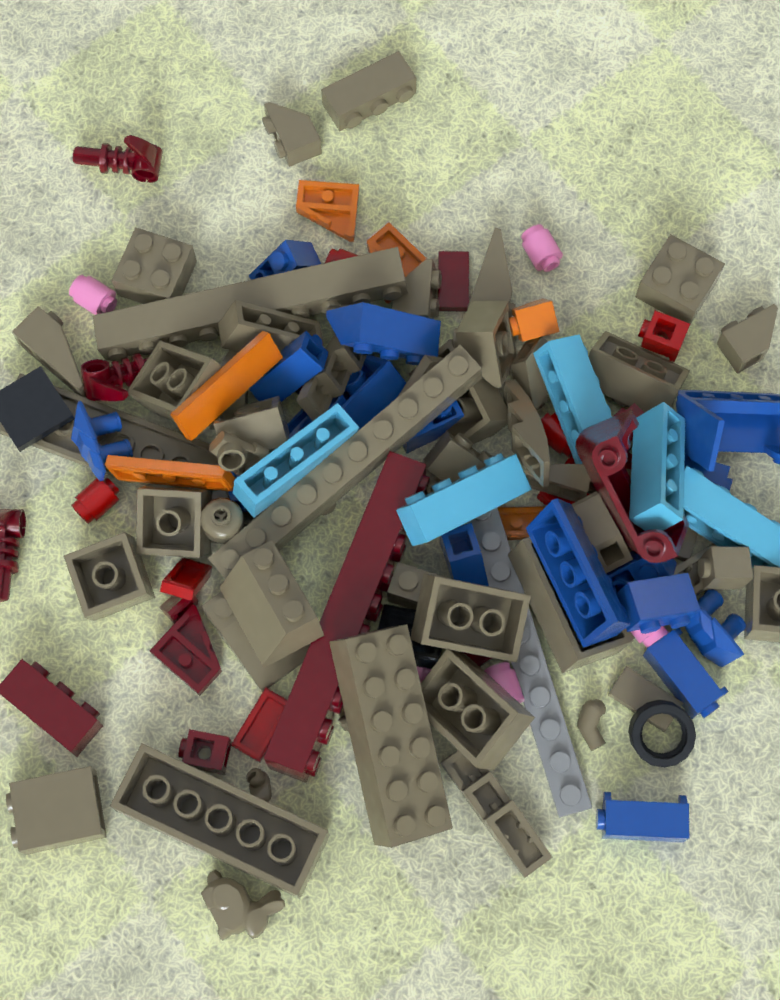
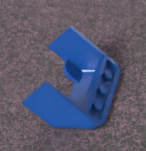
[676,390,780,471]

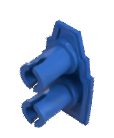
[71,401,133,481]
[684,589,746,667]

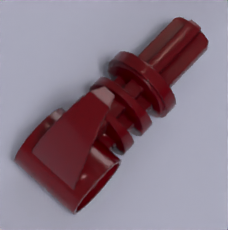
[72,135,163,183]
[81,353,148,401]
[0,509,26,602]

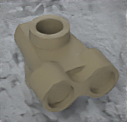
[209,431,269,476]

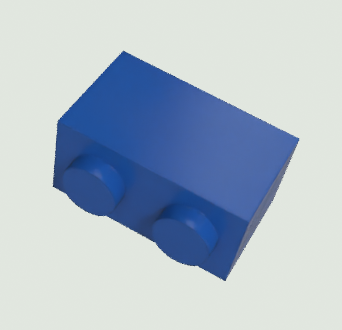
[616,573,701,634]

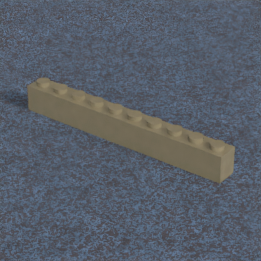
[93,247,408,362]
[208,345,482,579]

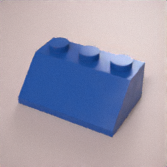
[326,302,441,366]

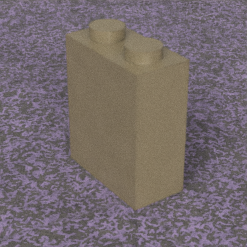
[6,766,107,855]

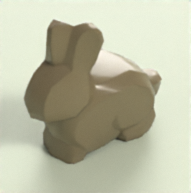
[201,870,285,941]

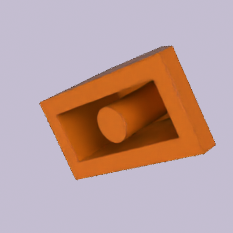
[508,298,560,342]

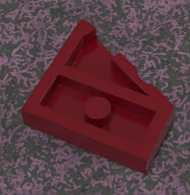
[150,604,222,696]

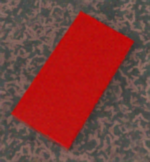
[160,558,212,601]
[231,688,287,763]

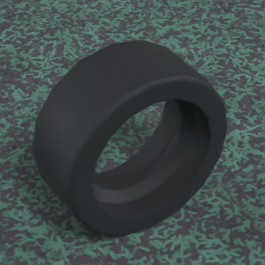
[628,700,696,768]

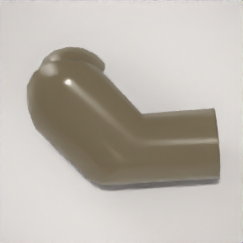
[577,699,606,751]
[246,768,272,802]

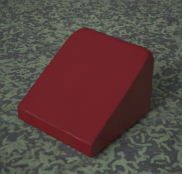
[160,595,199,624]

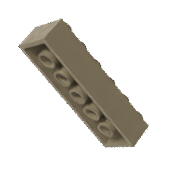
[329,624,453,848]
[110,743,330,899]

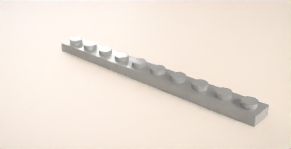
[467,508,592,818]

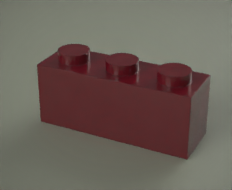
[0,659,103,757]

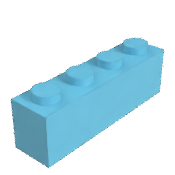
[533,334,612,464]
[629,402,685,531]
[233,403,359,518]
[396,453,532,546]
[684,466,780,568]

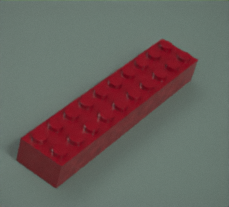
[264,451,430,783]

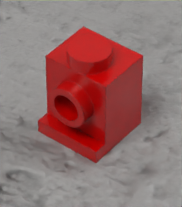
[638,310,690,362]

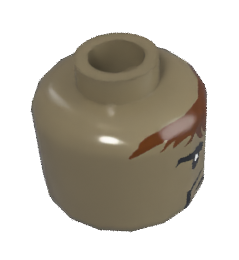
[200,497,245,544]

